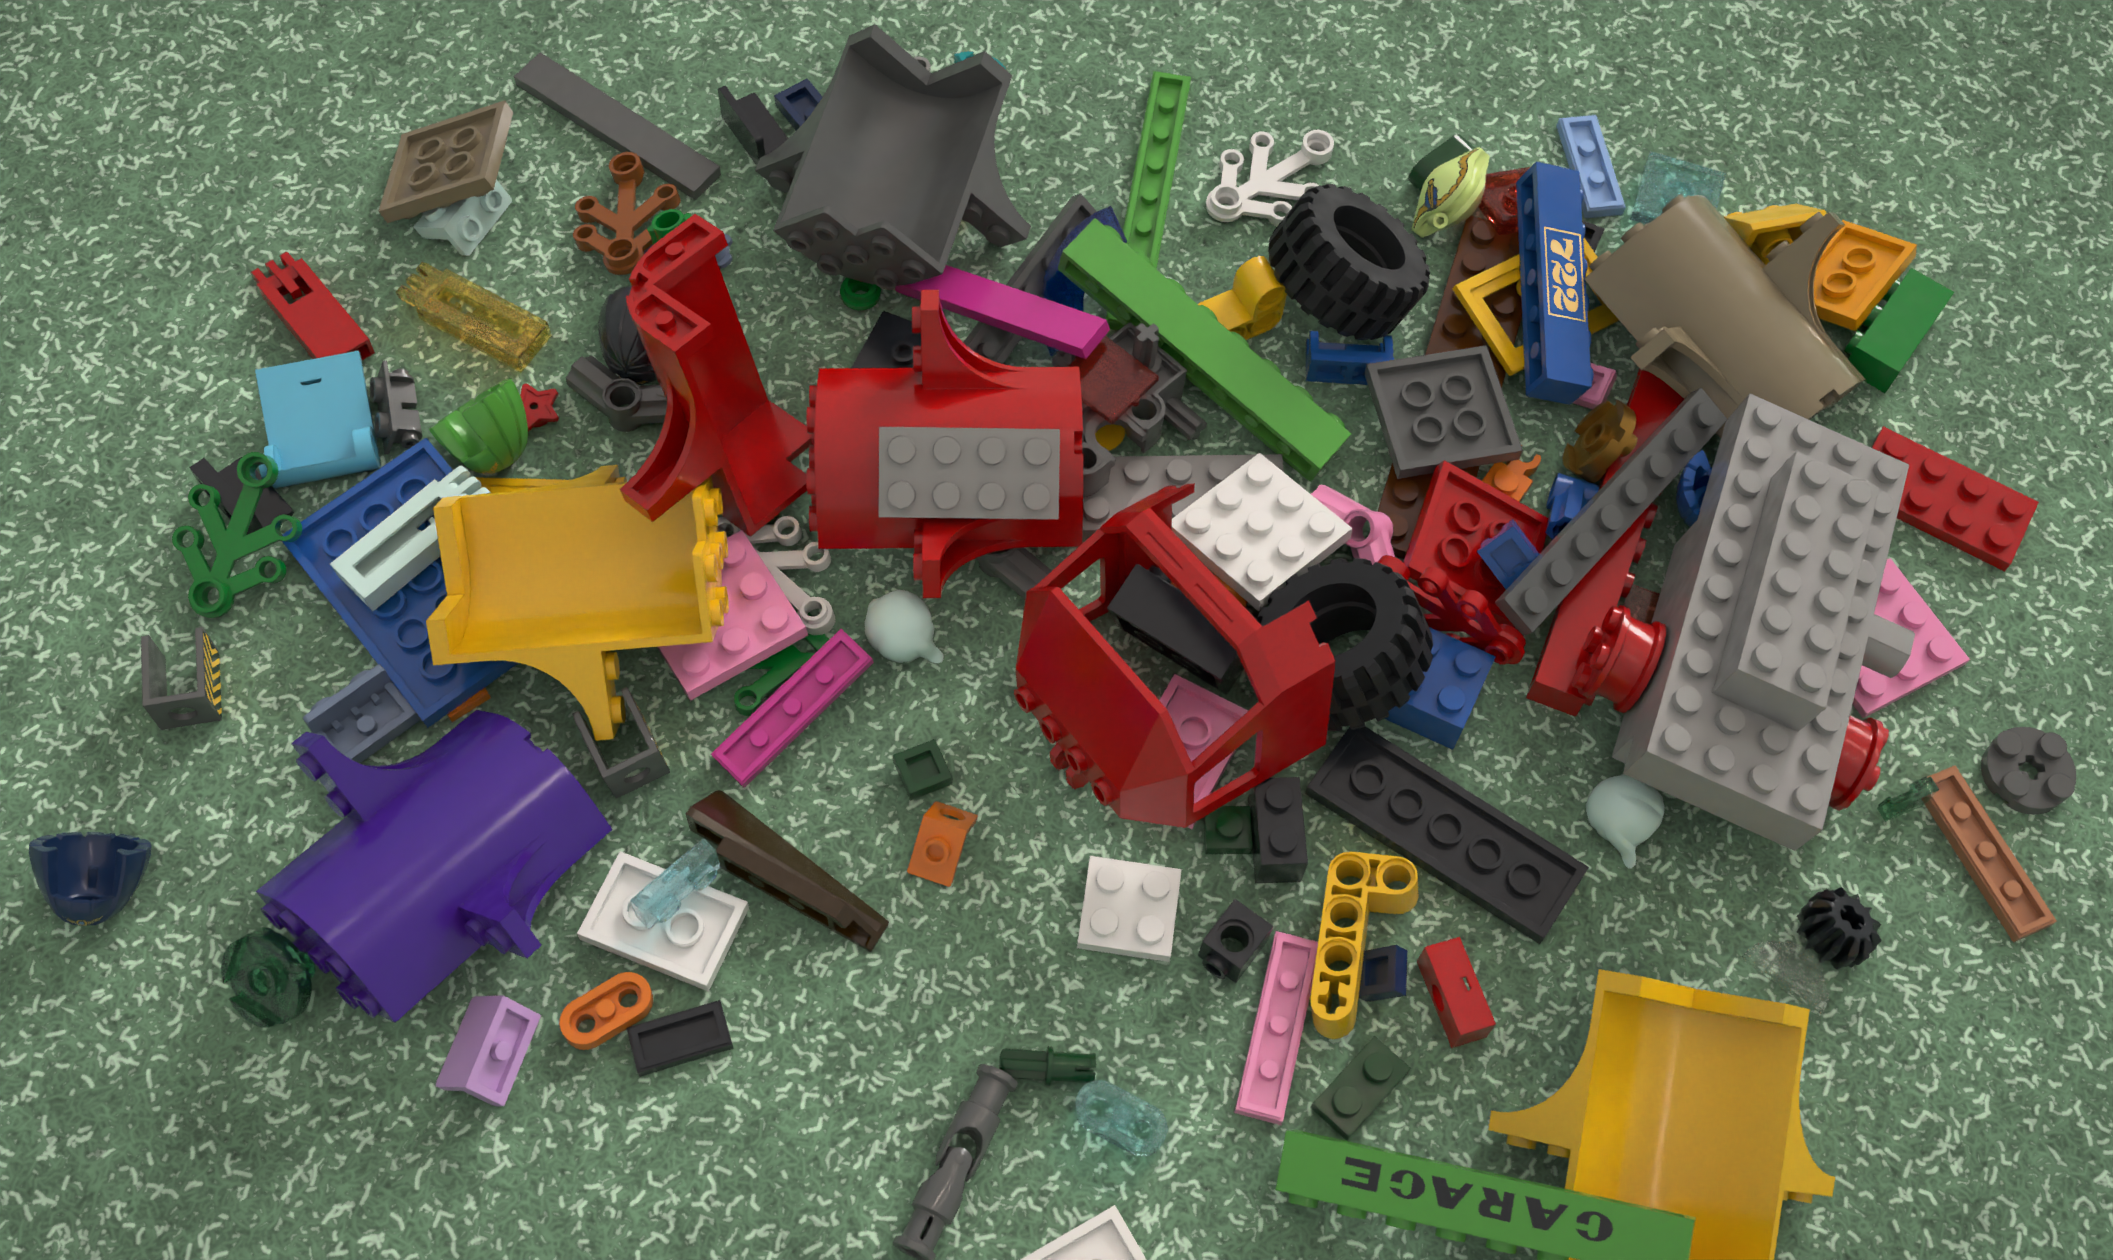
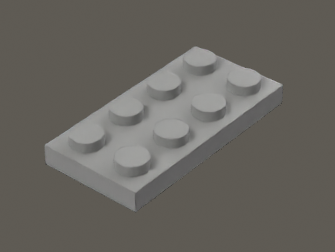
[879,427,1060,519]

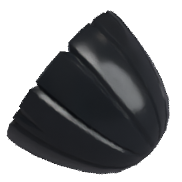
[598,286,658,386]

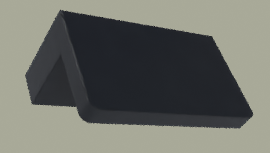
[718,86,788,166]
[189,457,294,535]

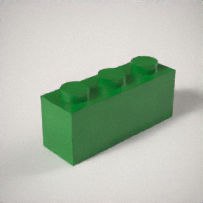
[1844,268,1954,393]

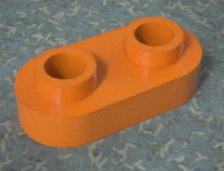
[559,972,653,1050]

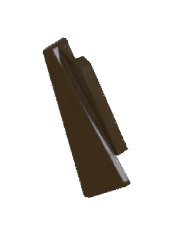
[685,790,889,952]

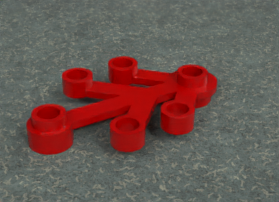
[1378,555,1526,665]

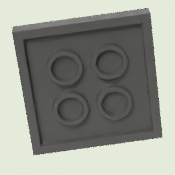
[1364,345,1523,479]

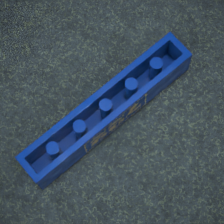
[1516,161,1594,405]

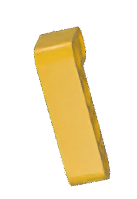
[1198,256,1287,340]
[1310,852,1418,1039]

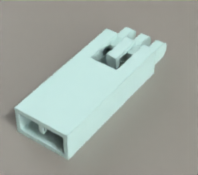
[330,466,491,611]

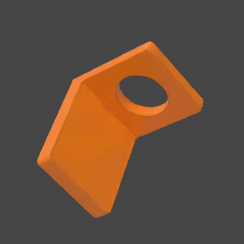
[907,801,978,887]

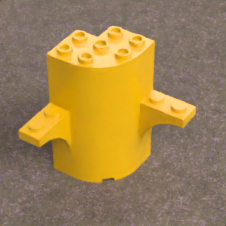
[426,465,729,741]
[1488,969,1835,1260]

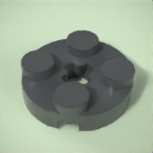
[1981,727,2076,815]

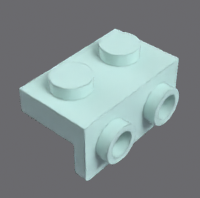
[413,179,512,256]

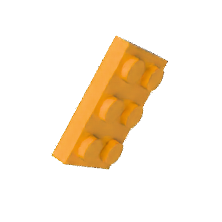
[1814,220,1917,331]

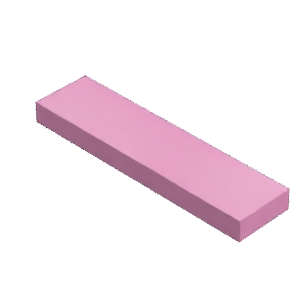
[1234,931,1318,1125]

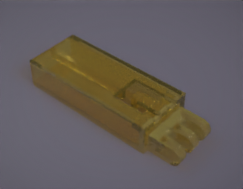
[396,262,552,373]

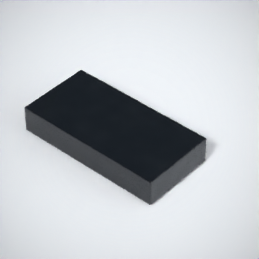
[626,1000,734,1077]

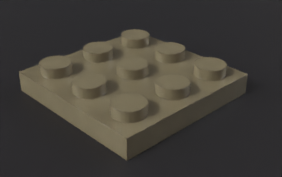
[378,100,514,223]

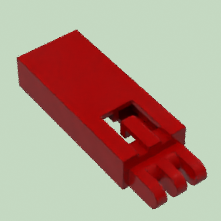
[250,251,375,360]

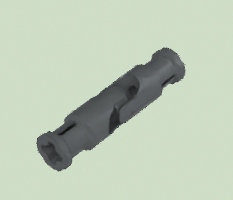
[893,1064,1018,1260]

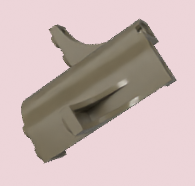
[1584,194,1866,438]

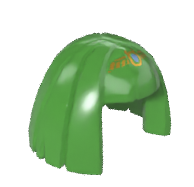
[429,378,528,474]

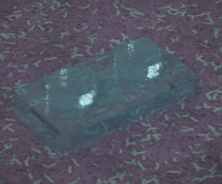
[630,838,721,929]

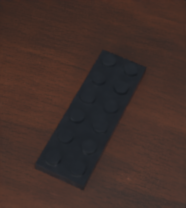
[1305,726,1589,944]

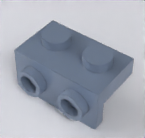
[303,664,421,763]

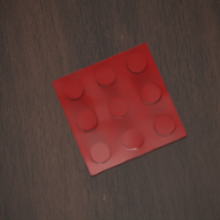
[1403,460,1548,628]

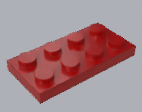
[1871,426,2039,572]

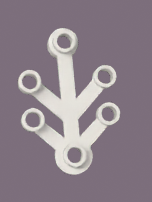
[1206,130,1334,227]
[718,516,835,635]

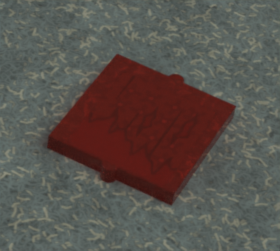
[1068,336,1159,425]

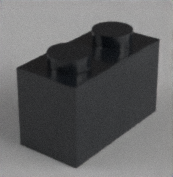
[1248,777,1308,884]

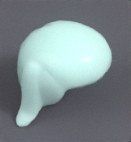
[865,590,944,663]
[1586,774,1665,869]

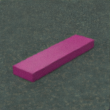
[711,629,874,788]

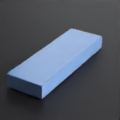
[1556,115,1626,218]

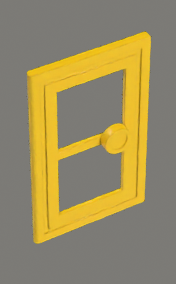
[1452,238,1619,376]

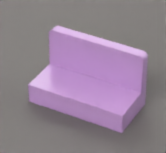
[436,995,541,1106]

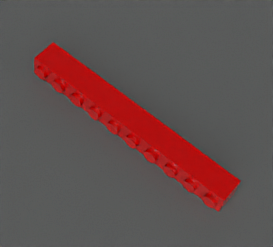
[1526,368,1684,717]

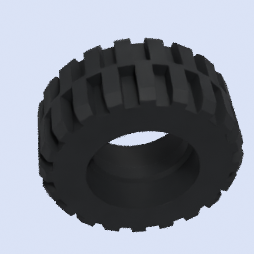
[1268,184,1430,340]
[1257,558,1433,731]

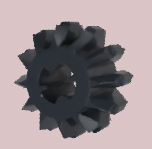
[1797,887,1882,970]

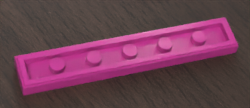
[895,265,1110,359]

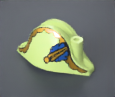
[1411,147,1490,238]

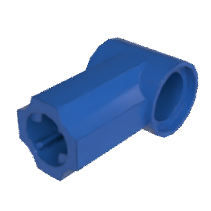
[1545,473,1599,540]

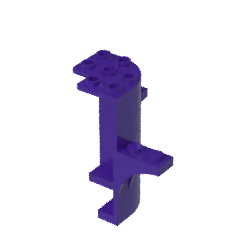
[256,710,613,1023]

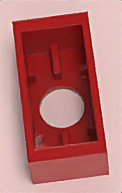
[1417,937,1496,1048]

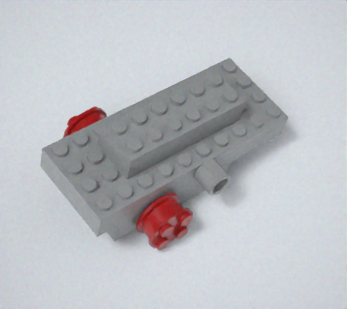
[1572,394,1915,851]

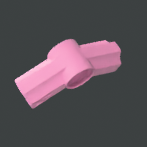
[1311,485,1395,565]

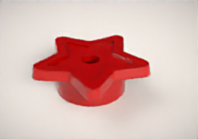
[520,383,559,432]

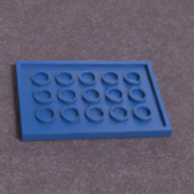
[282,438,518,728]

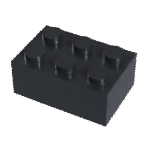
[1107,564,1244,695]

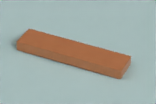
[1913,765,2057,943]

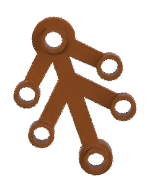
[573,152,681,275]

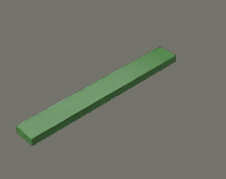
[1106,71,1191,330]

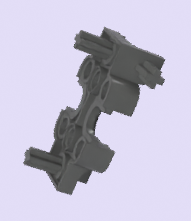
[1052,322,1207,497]

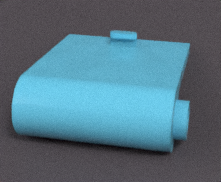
[255,351,381,489]

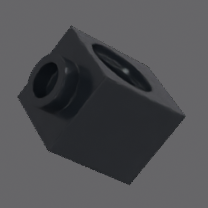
[1198,899,1273,983]

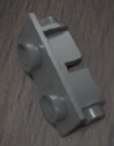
[370,360,422,454]

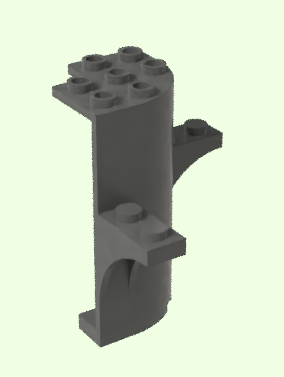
[755,24,1031,290]

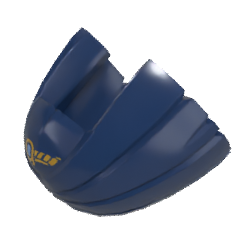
[29,832,152,926]

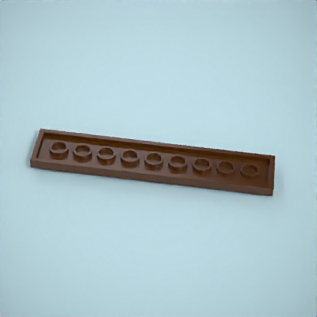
[1378,215,1522,559]

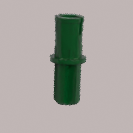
[999,1046,1096,1086]

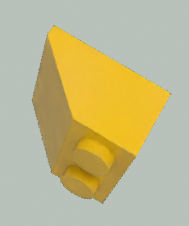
[1724,204,1827,265]

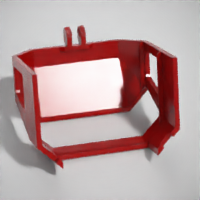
[1014,483,1336,828]

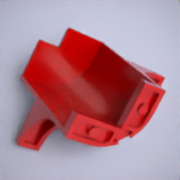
[619,214,812,537]
[806,289,1083,598]

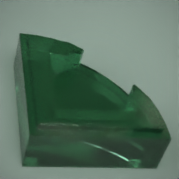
[1877,776,1939,822]

